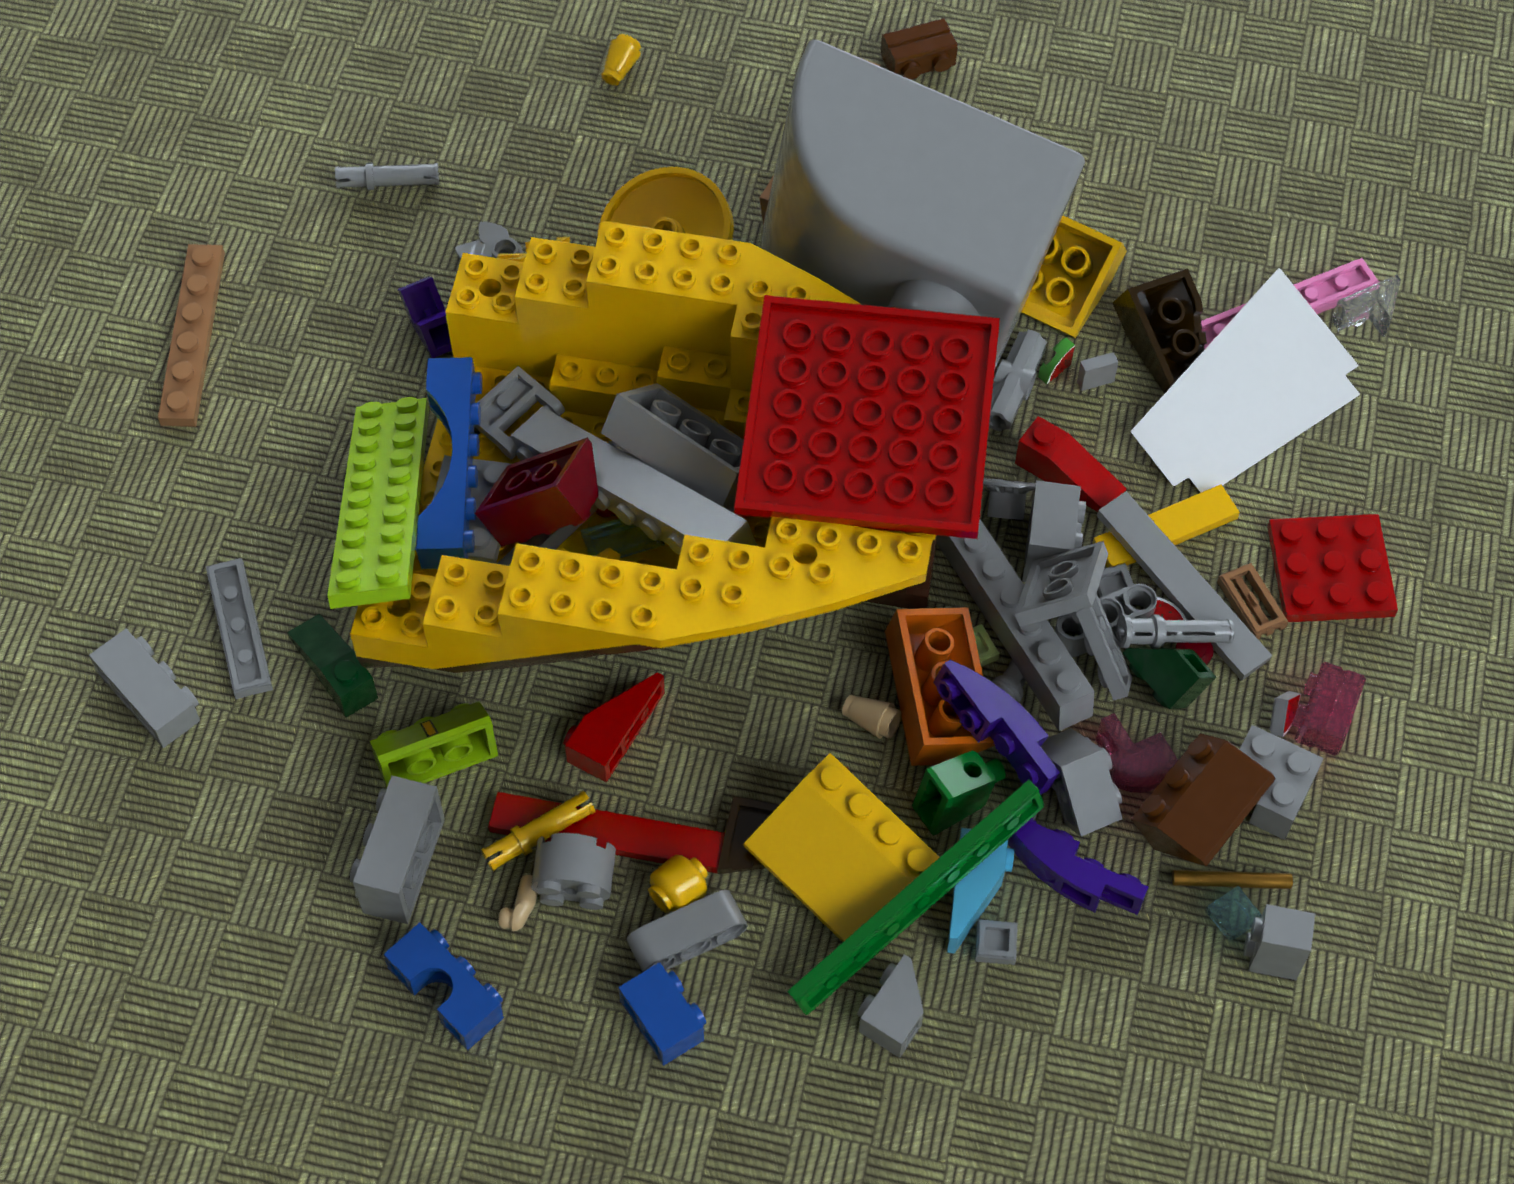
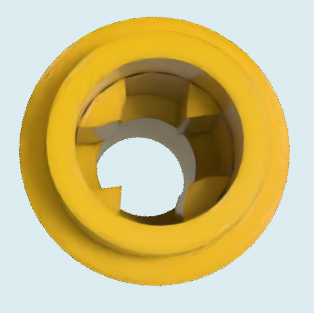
[601,34,641,86]

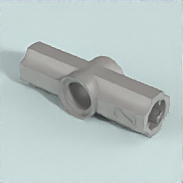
[989,329,1047,431]

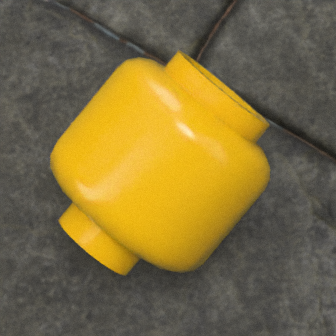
[648,855,708,913]

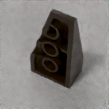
[1112,268,1207,394]

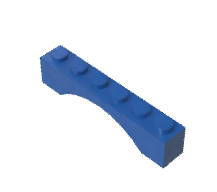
[416,357,482,569]

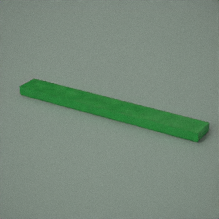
[787,780,1045,1015]

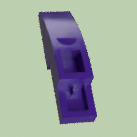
[933,660,1060,795]
[1008,818,1148,915]

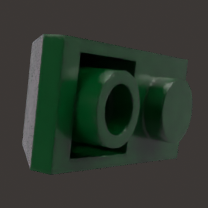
[1122,647,1216,709]

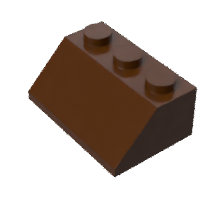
[1131,733,1276,867]

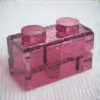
[1291,662,1366,756]

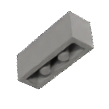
[89,628,200,748]

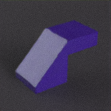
[398,276,452,358]

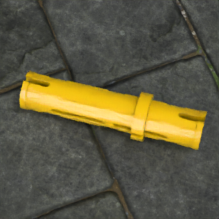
[481,790,596,871]

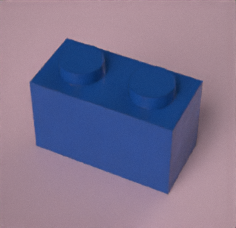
[618,962,707,1066]

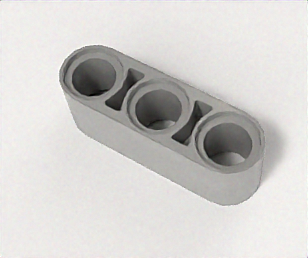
[1055,583,1157,657]
[626,890,748,972]

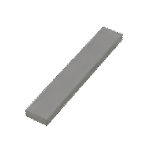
[1096,491,1272,681]

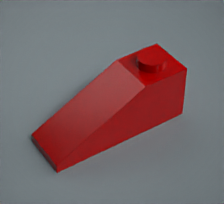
[1015,416,1127,512]
[563,672,665,783]

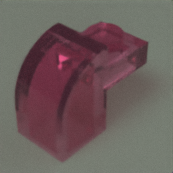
[1096,713,1178,793]

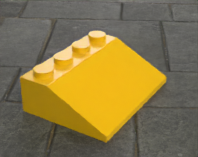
[1021,216,1127,338]
[743,753,940,942]

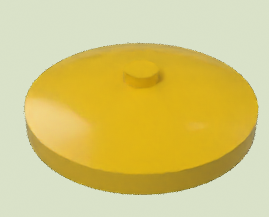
[597,167,734,240]

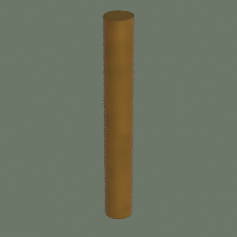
[1172,870,1293,889]

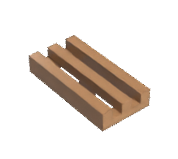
[1217,563,1288,640]

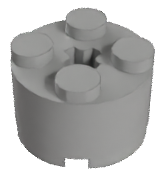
[531,833,616,910]

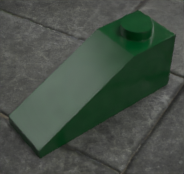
[287,614,378,718]

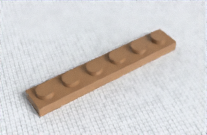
[158,244,225,427]

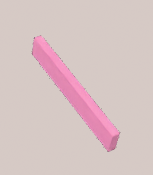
[1201,258,1380,350]

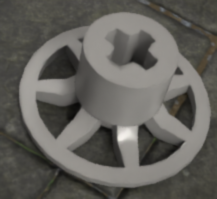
[983,478,1036,520]

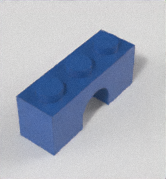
[383,923,504,1051]

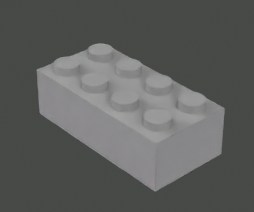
[601,383,744,510]

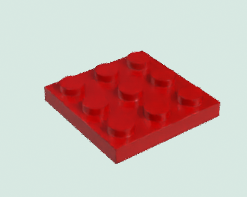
[1267,514,1398,622]

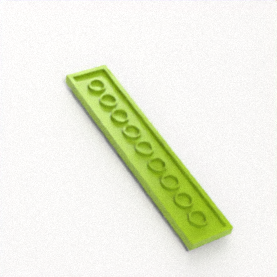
[327,397,429,609]

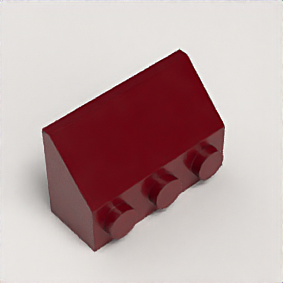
[475,437,599,547]

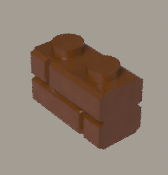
[881,18,958,80]

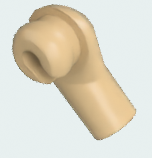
[498,875,538,932]

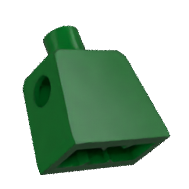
[912,751,1006,836]

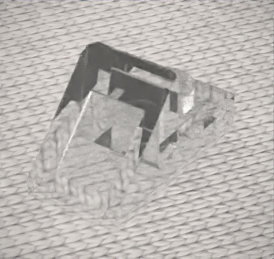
[1331,275,1401,337]

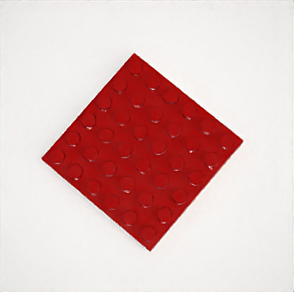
[734,295,1000,539]

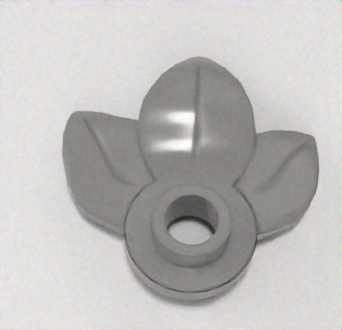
[455,221,523,259]

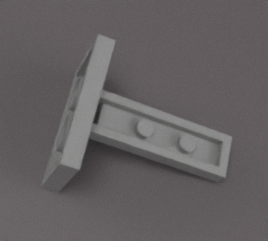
[1014,541,1132,700]

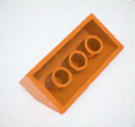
[885,607,995,766]

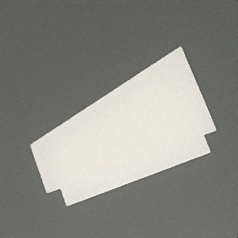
[1131,268,1360,493]

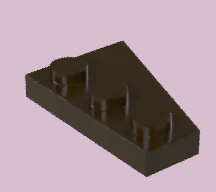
[718,796,779,874]

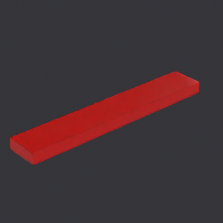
[488,792,725,874]

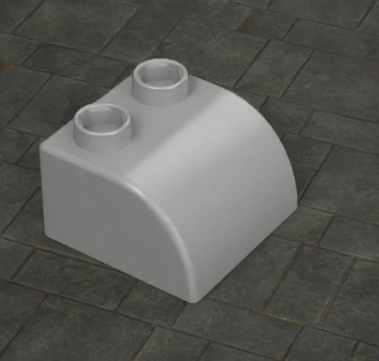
[761,39,1085,369]

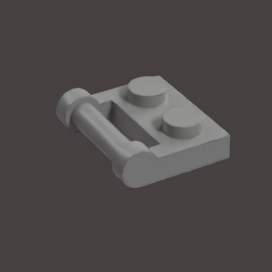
[474,366,565,460]

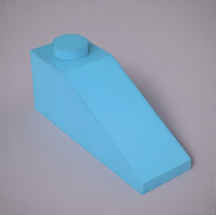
[947,828,1014,954]

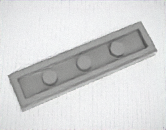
[206,558,273,699]

